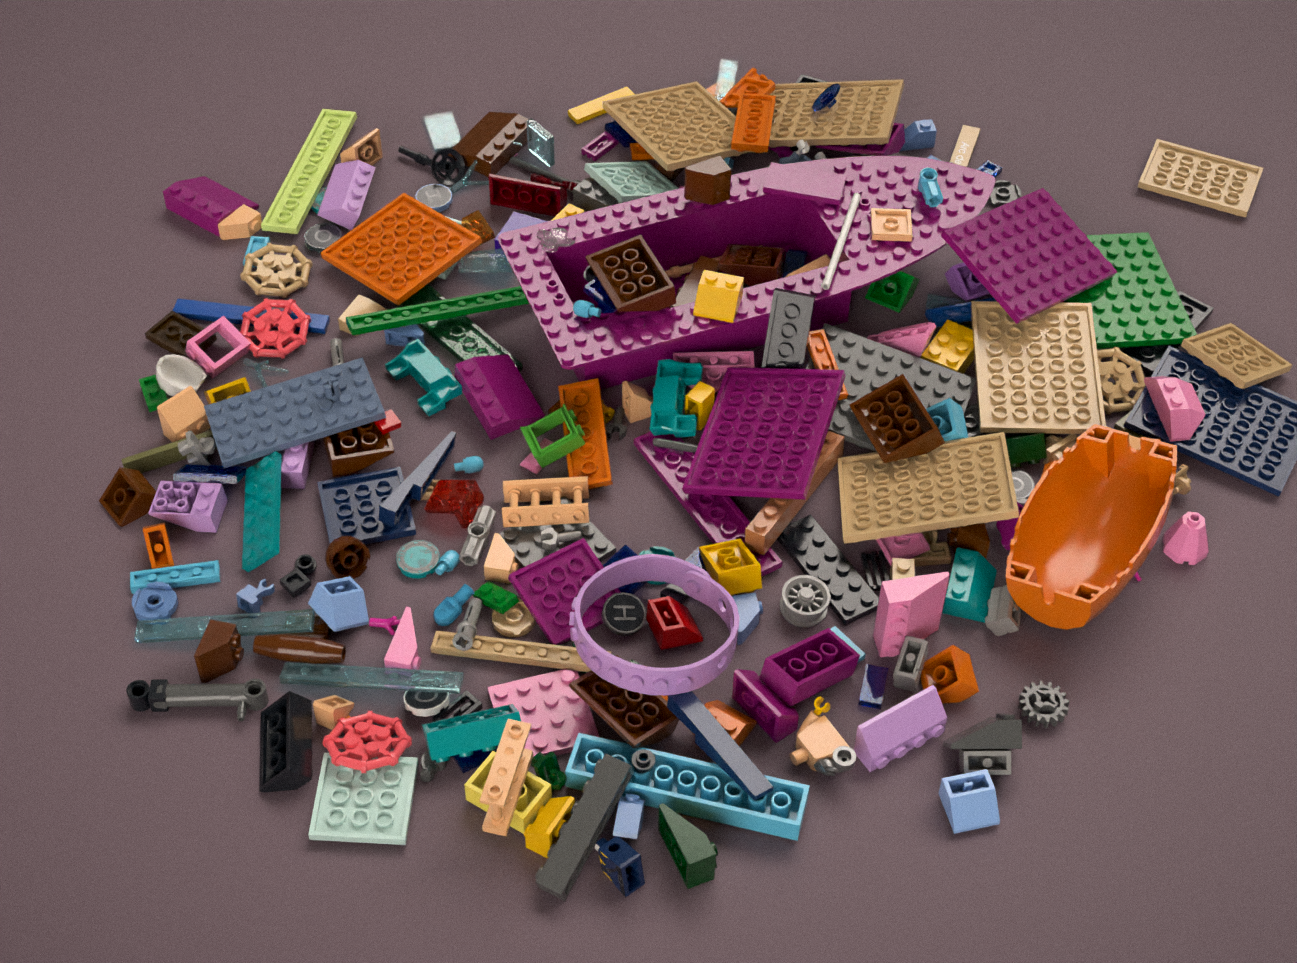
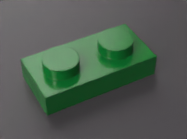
[139,375,168,412]
[473,581,519,614]

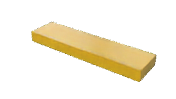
[568,87,635,124]

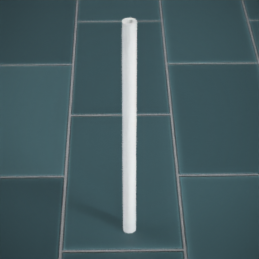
[822,193,861,290]

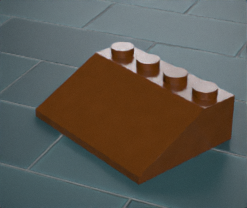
[448,112,533,178]
[585,235,677,312]
[718,244,785,286]
[849,374,945,463]
[323,391,394,477]
[569,655,679,748]

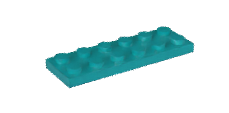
[242,451,282,572]

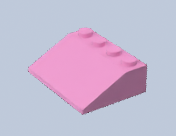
[873,572,949,658]

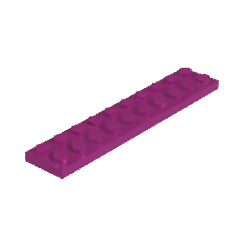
[634,431,783,577]

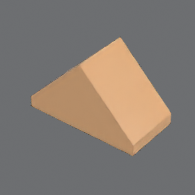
[313,695,355,730]

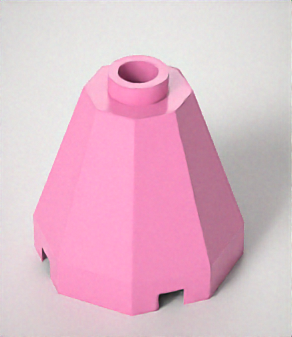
[1163,512,1209,565]

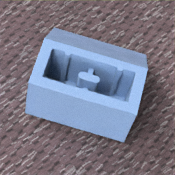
[308,576,369,632]
[938,769,1000,834]

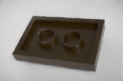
[145,311,217,359]

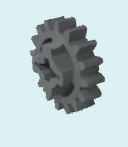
[1018,681,1069,728]

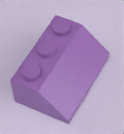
[945,262,990,302]

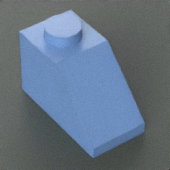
[900,119,937,151]
[732,593,763,645]
[613,794,645,839]

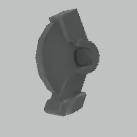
[420,750,446,782]

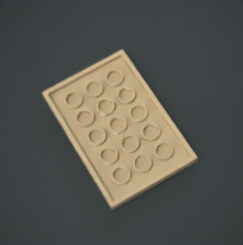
[1138,139,1263,218]

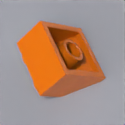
[920,645,979,704]
[693,700,757,746]

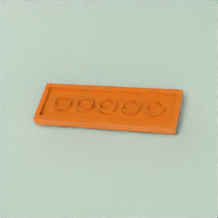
[731,93,776,153]
[558,378,613,489]

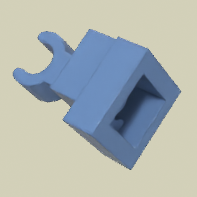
[236,579,275,617]

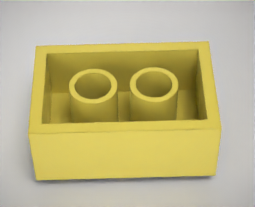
[464,751,552,834]

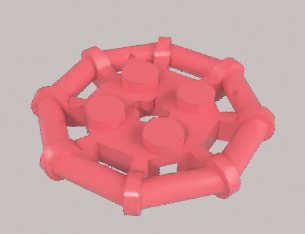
[240,298,311,359]
[322,711,412,773]

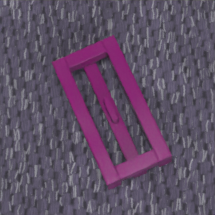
[581,131,619,162]

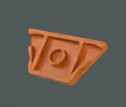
[719,68,775,108]

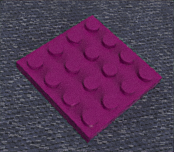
[508,538,621,645]

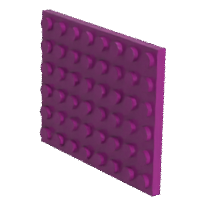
[941,188,1117,324]
[682,367,846,500]

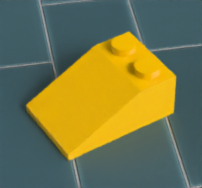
[699,539,762,596]

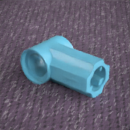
[918,168,943,208]

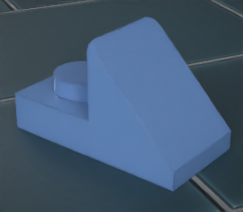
[384,324,425,347]

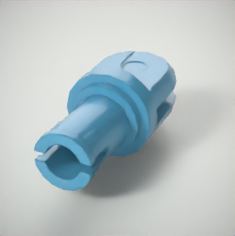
[433,584,475,626]

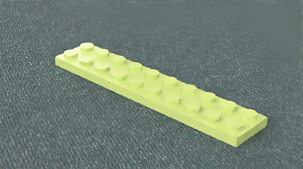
[261,109,357,234]

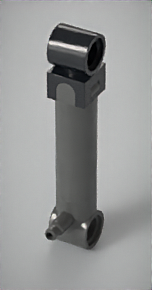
[126,679,269,721]

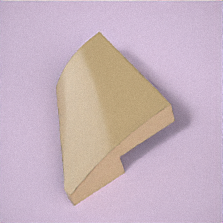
[338,295,387,336]

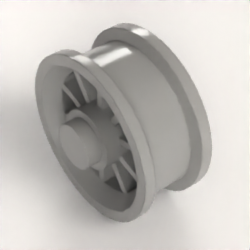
[779,575,831,628]

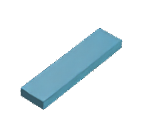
[130,560,221,594]

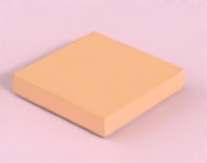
[871,208,912,241]

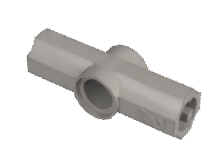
[459,505,496,567]

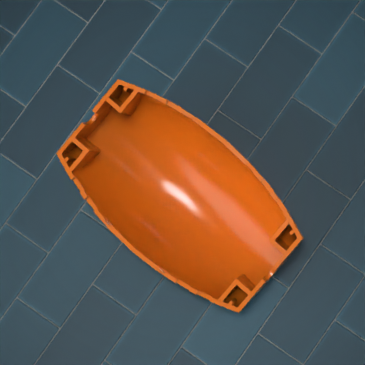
[1006,424,1177,630]

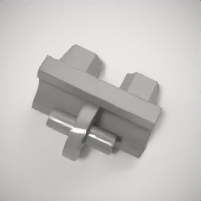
[177,430,216,469]

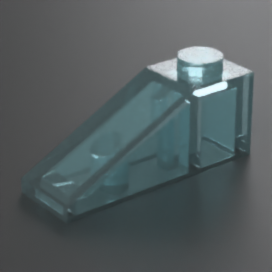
[457,248,513,273]

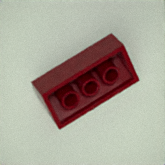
[488,174,567,217]

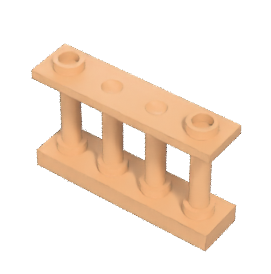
[502,476,589,528]
[480,719,533,836]

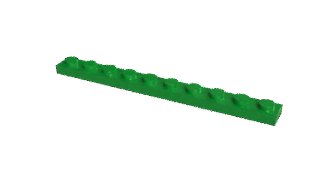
[346,286,529,336]

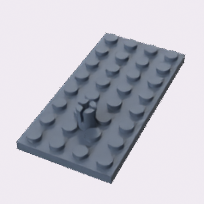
[204,357,386,468]

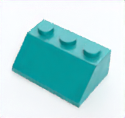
[942,547,997,623]

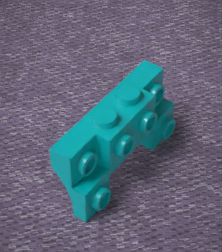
[385,339,462,417]
[650,359,703,438]

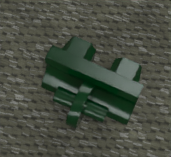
[531,752,566,792]

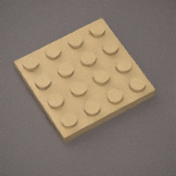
[1181,323,1292,389]

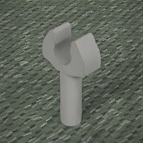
[540,528,582,550]

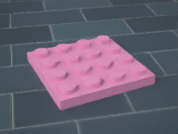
[488,669,599,757]

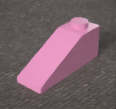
[384,607,421,678]

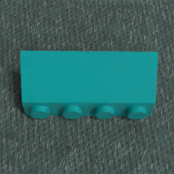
[422,704,521,762]

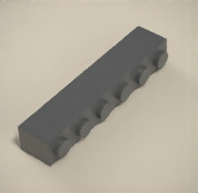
[535,753,634,901]

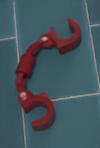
[530,173,577,190]

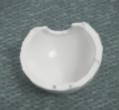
[156,354,207,396]

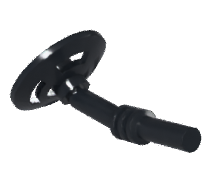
[398,146,465,185]

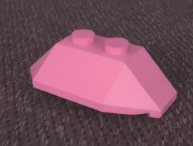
[867,322,936,358]
[673,351,755,392]
[1144,376,1206,442]

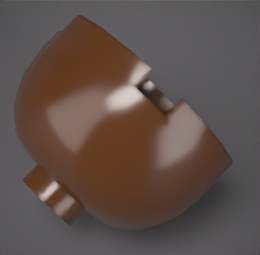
[325,536,370,579]

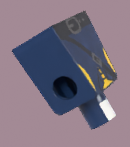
[595,837,645,897]

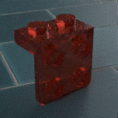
[424,480,485,528]

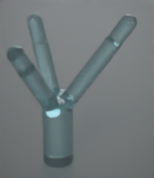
[450,160,489,194]
[243,358,289,387]

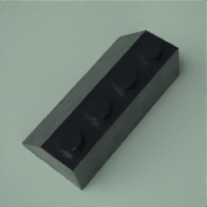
[259,691,313,793]

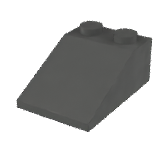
[943,713,1022,749]

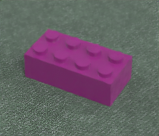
[759,628,860,707]

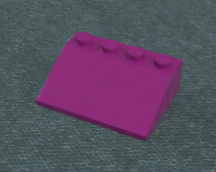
[816,123,905,156]
[163,176,259,237]
[454,354,545,440]

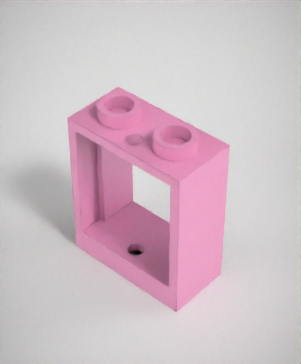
[185,316,251,379]

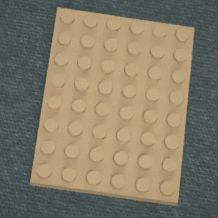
[769,79,904,148]
[602,81,754,171]
[971,301,1106,434]
[837,432,1019,544]

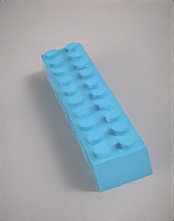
[565,733,810,841]

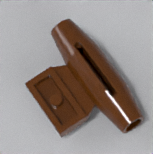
[253,613,346,665]

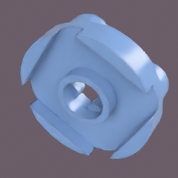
[132,582,178,623]

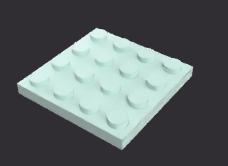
[584,161,679,203]
[308,753,419,845]

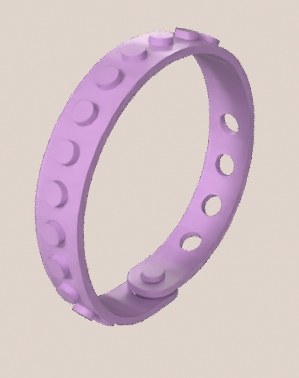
[569,554,739,696]

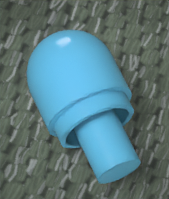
[573,300,601,318]
[454,456,484,474]
[435,550,460,575]

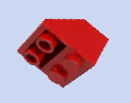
[646,596,703,650]

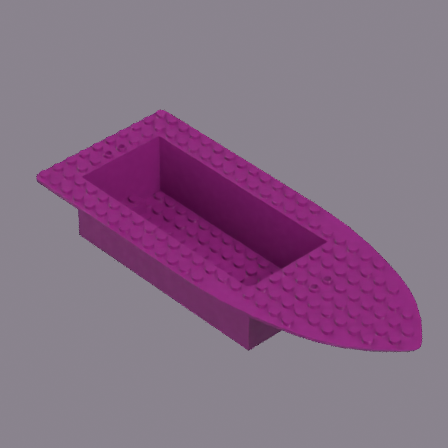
[498,156,996,390]

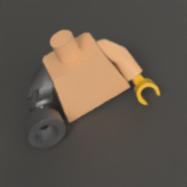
[790,696,856,776]

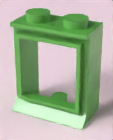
[520,404,586,468]

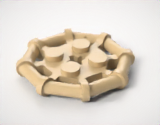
[240,242,313,299]
[1097,347,1146,414]

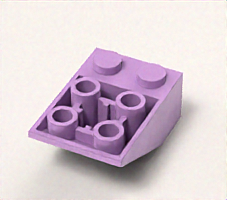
[149,481,228,533]

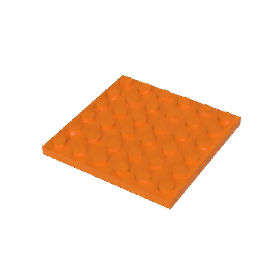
[320,193,482,306]

